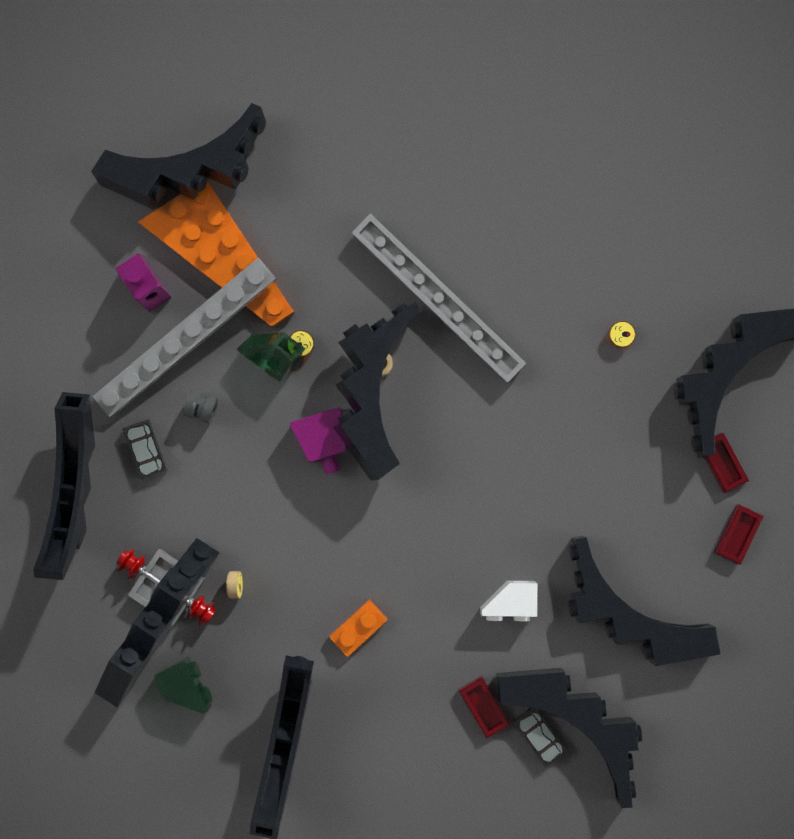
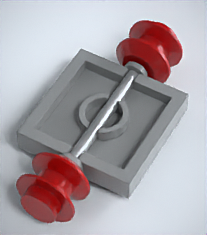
[116,549,216,626]

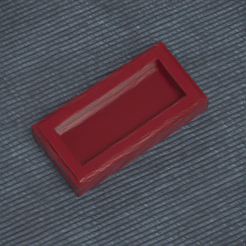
[704,433,749,493]
[714,504,764,565]
[458,675,510,739]

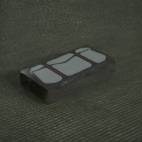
[122,419,168,479]
[512,707,567,768]

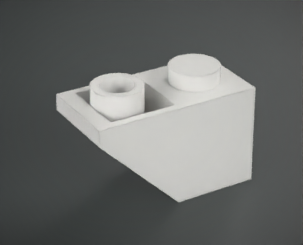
[480,581,537,621]

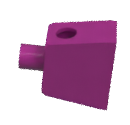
[115,253,171,312]
[290,407,347,475]

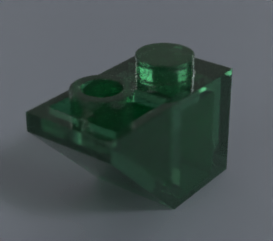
[237,332,306,382]
[154,657,213,713]

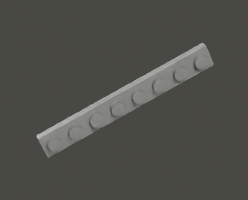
[352,213,526,383]
[92,258,277,417]

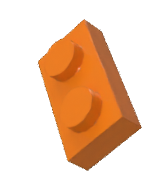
[329,599,388,657]

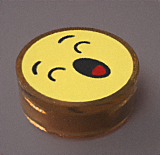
[607,321,636,349]
[287,330,315,358]

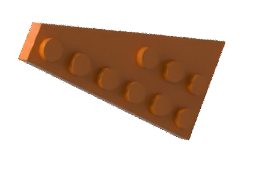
[138,181,294,328]

